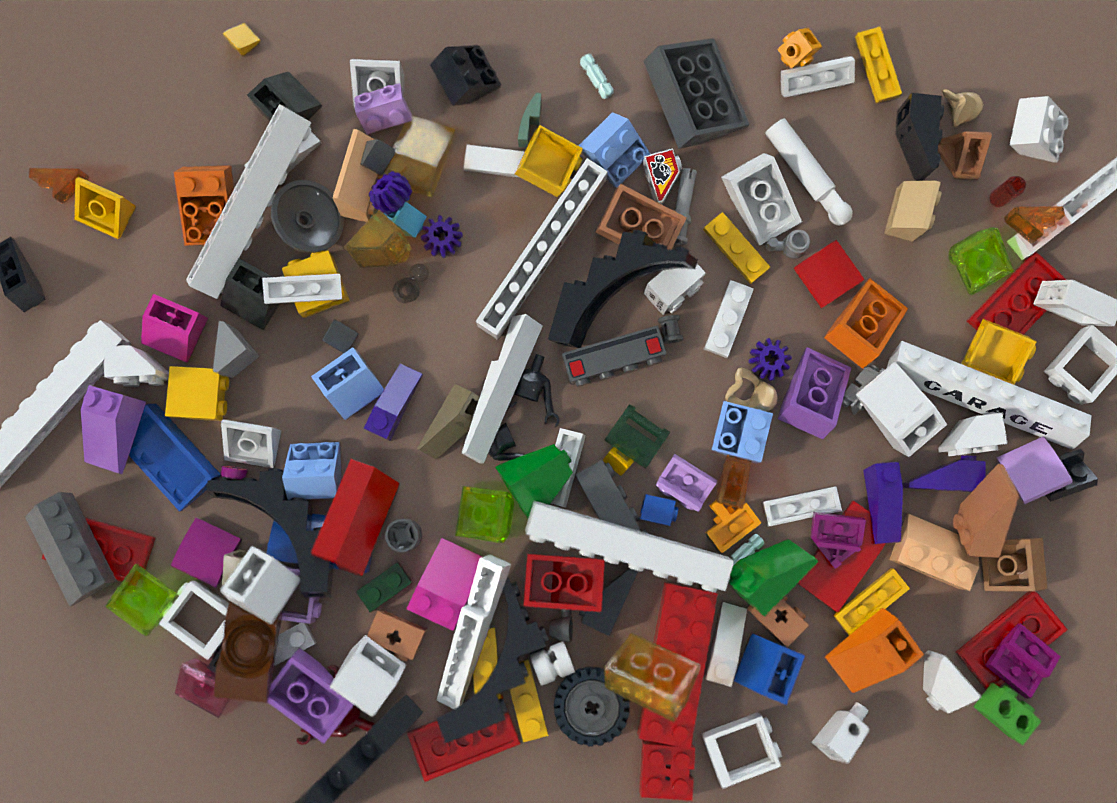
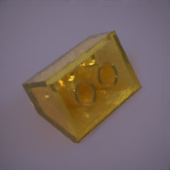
[344,210,412,268]
[605,633,700,722]

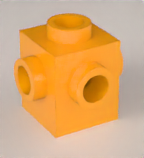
[777,28,822,69]

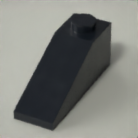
[0,237,46,312]
[579,567,638,636]

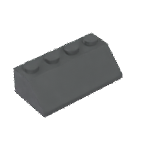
[25,492,117,607]

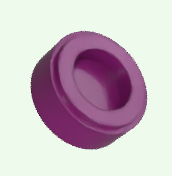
[221,466,248,480]

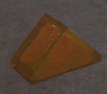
[717,455,752,509]

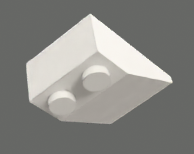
[721,153,802,246]

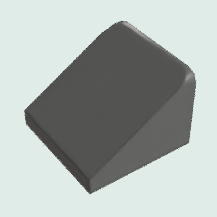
[360,139,396,175]
[322,319,359,353]

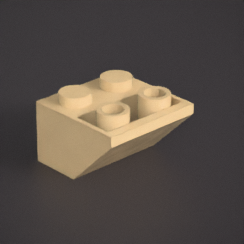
[884,181,942,242]

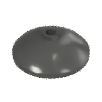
[271,180,344,253]

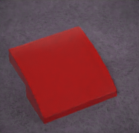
[793,240,865,308]

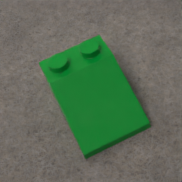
[728,539,819,617]

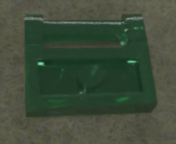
[605,404,670,469]

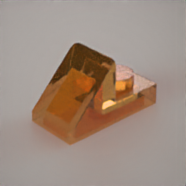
[29,168,89,203]
[1004,206,1065,243]

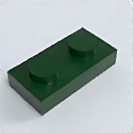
[356,562,413,613]

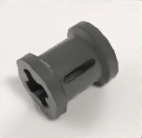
[658,315,684,344]

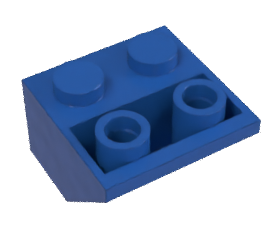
[733,633,805,705]

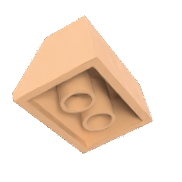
[333,129,391,223]
[889,514,979,591]

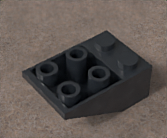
[895,93,944,181]

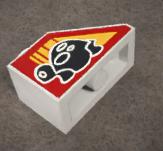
[643,149,682,205]

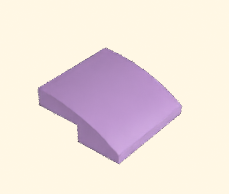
[997,436,1073,504]

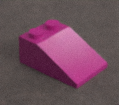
[407,538,483,631]

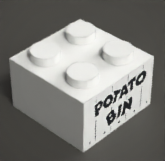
[644,264,706,315]

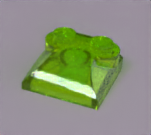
[948,227,1014,295]
[455,486,514,543]
[105,564,177,636]

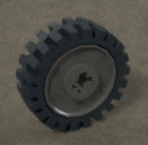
[554,666,630,747]

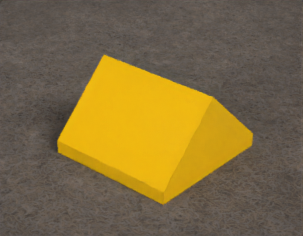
[75,177,136,239]

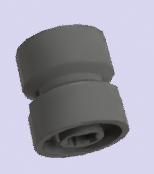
[385,519,422,552]

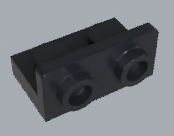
[1045,449,1098,502]

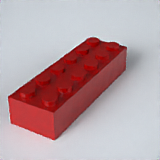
[637,582,718,749]

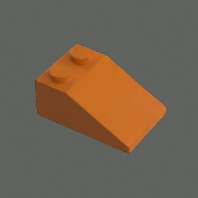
[824,278,908,369]

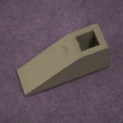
[417,384,480,459]

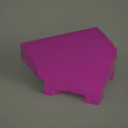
[810,512,866,569]

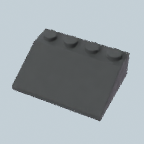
[643,38,750,149]

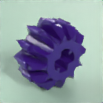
[369,171,412,215]
[421,215,463,258]
[748,338,792,381]

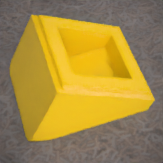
[223,23,261,57]
[603,437,640,476]

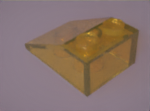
[382,116,455,197]

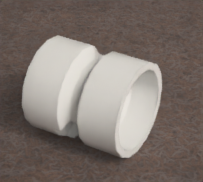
[530,641,575,686]

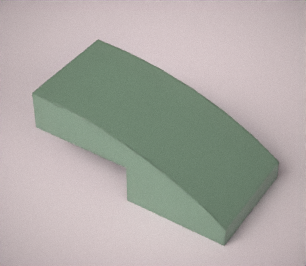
[518,93,542,148]

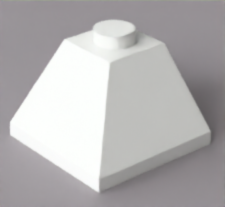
[923,650,981,713]

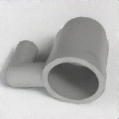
[765,230,810,259]

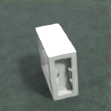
[1034,280,1117,326]
[1044,325,1117,405]
[159,580,229,660]
[701,712,782,788]

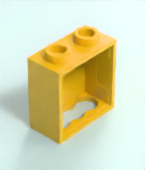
[514,125,583,197]
[282,250,350,318]
[961,319,1036,385]
[165,366,229,421]

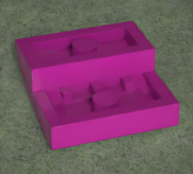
[171,518,242,588]
[985,623,1061,699]

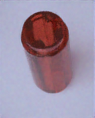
[989,176,1026,207]

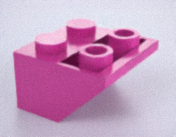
[141,294,208,363]

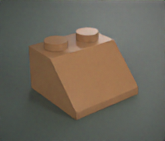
[982,538,1047,591]

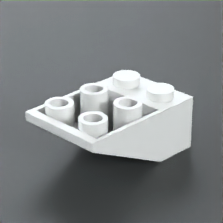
[856,362,947,457]

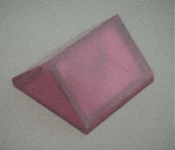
[175,658,230,718]

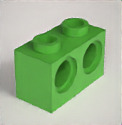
[974,683,1041,745]

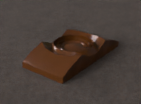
[214,601,284,703]

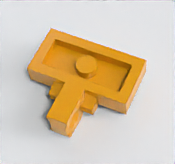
[705,499,761,553]

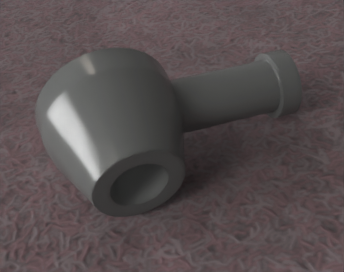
[549,609,573,642]

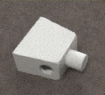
[812,702,869,763]

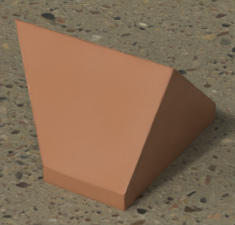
[938,132,992,179]

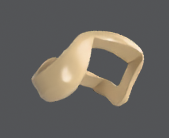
[942,89,983,128]
[725,368,778,412]

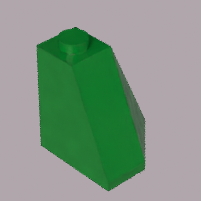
[495,444,573,519]

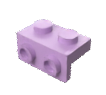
[354,83,412,134]
[656,454,717,512]

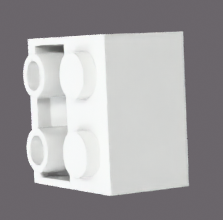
[1010,96,1068,162]
[104,345,169,387]
[938,413,1007,456]
[221,546,300,625]
[330,635,406,716]

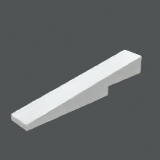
[1007,157,1117,260]
[462,314,543,463]
[436,555,511,709]

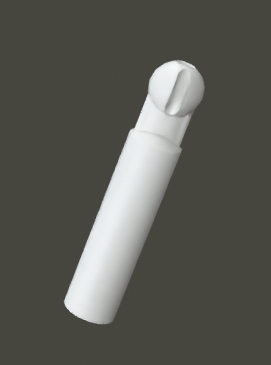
[765,118,853,226]

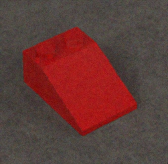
[524,554,605,612]

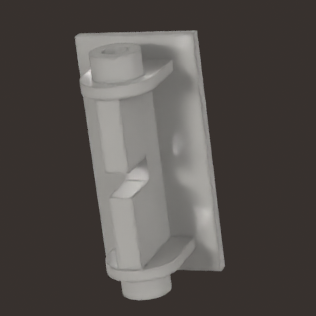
[842,364,885,415]

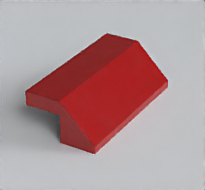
[311,459,400,577]

